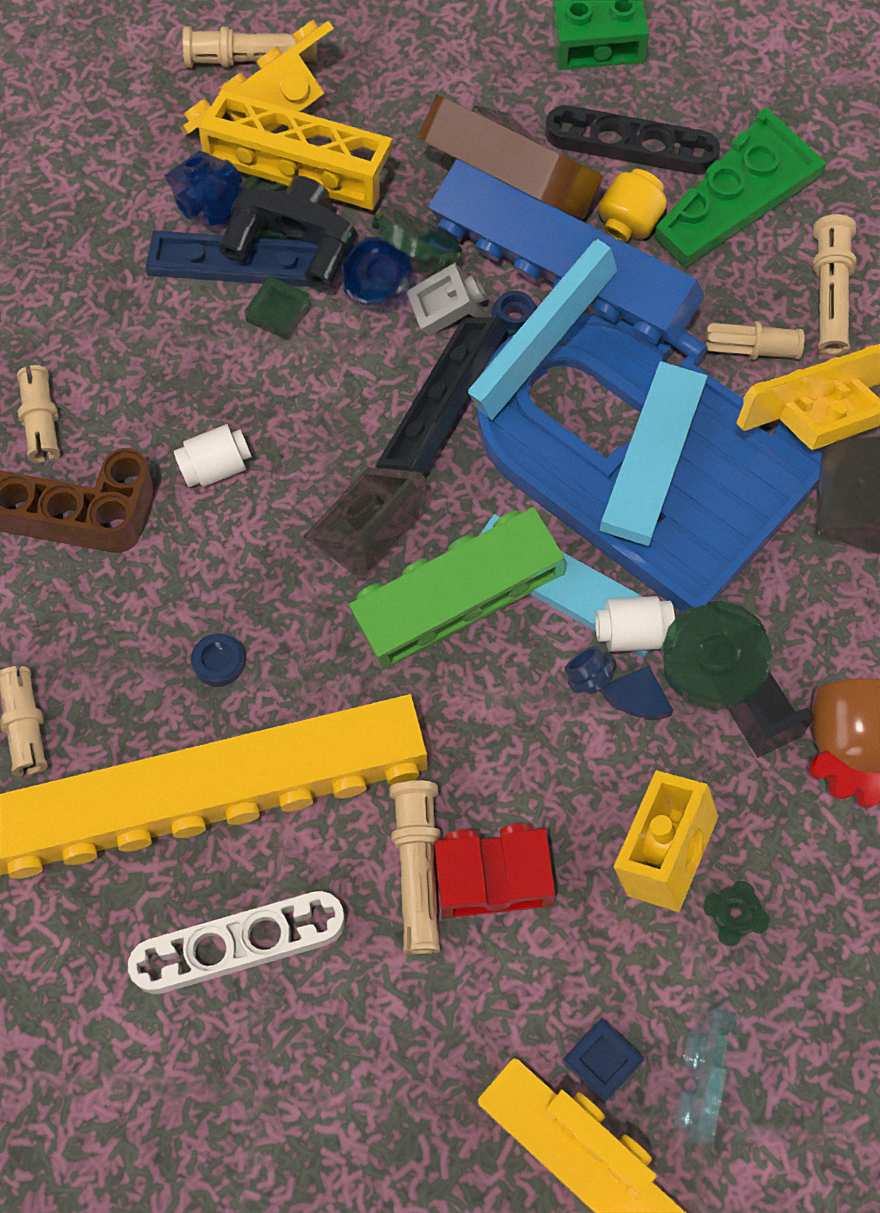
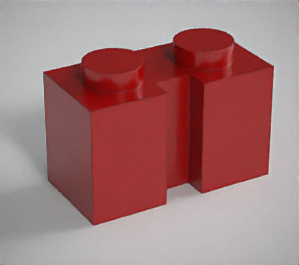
[434,824,555,919]

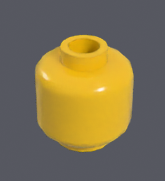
[598,169,667,243]

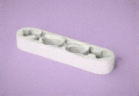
[128,891,345,994]

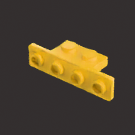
[180,20,334,135]
[736,344,880,450]
[478,1059,686,1213]

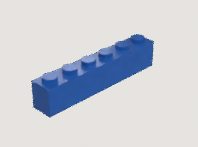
[428,159,705,346]

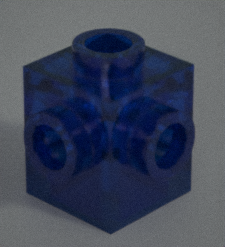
[164,150,242,228]

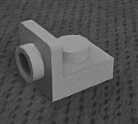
[406,263,488,336]

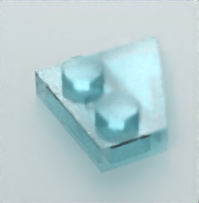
[674,1008,738,1149]

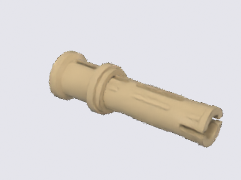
[183,26,317,68]
[813,214,856,355]
[389,781,441,955]

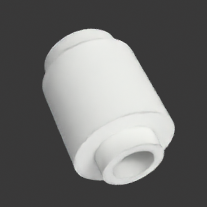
[174,424,252,488]
[595,596,675,652]

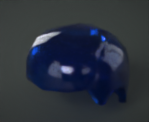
[340,236,413,309]

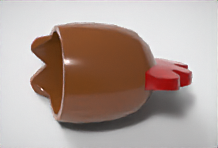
[809,678,880,808]

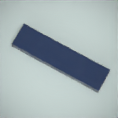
[145,230,332,289]

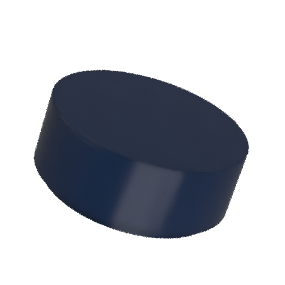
[191,633,245,687]

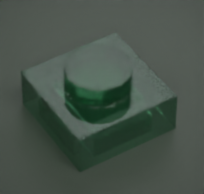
[244,276,311,340]

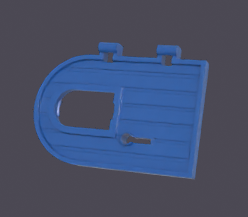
[477,314,834,622]

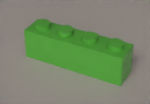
[349,507,565,671]

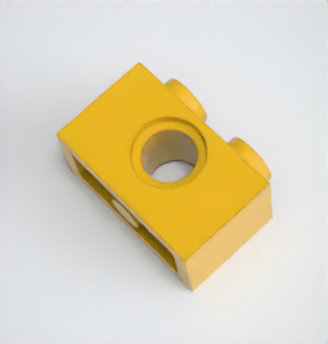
[614,770,719,912]

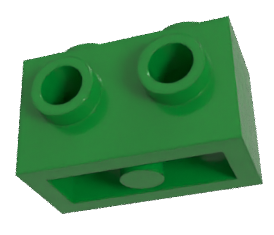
[552,0,649,71]

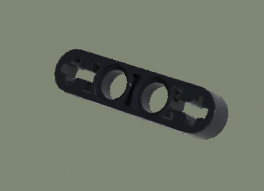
[545,105,720,175]

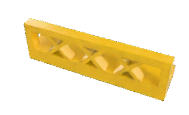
[199,90,393,210]

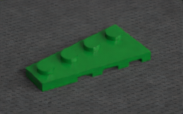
[654,106,827,268]

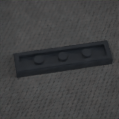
[375,317,507,481]

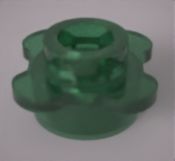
[703,881,770,947]

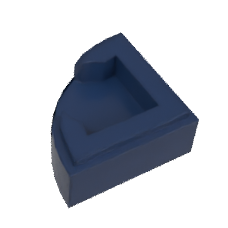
[600,665,673,721]

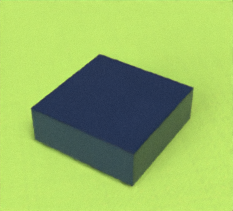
[562,1018,644,1104]

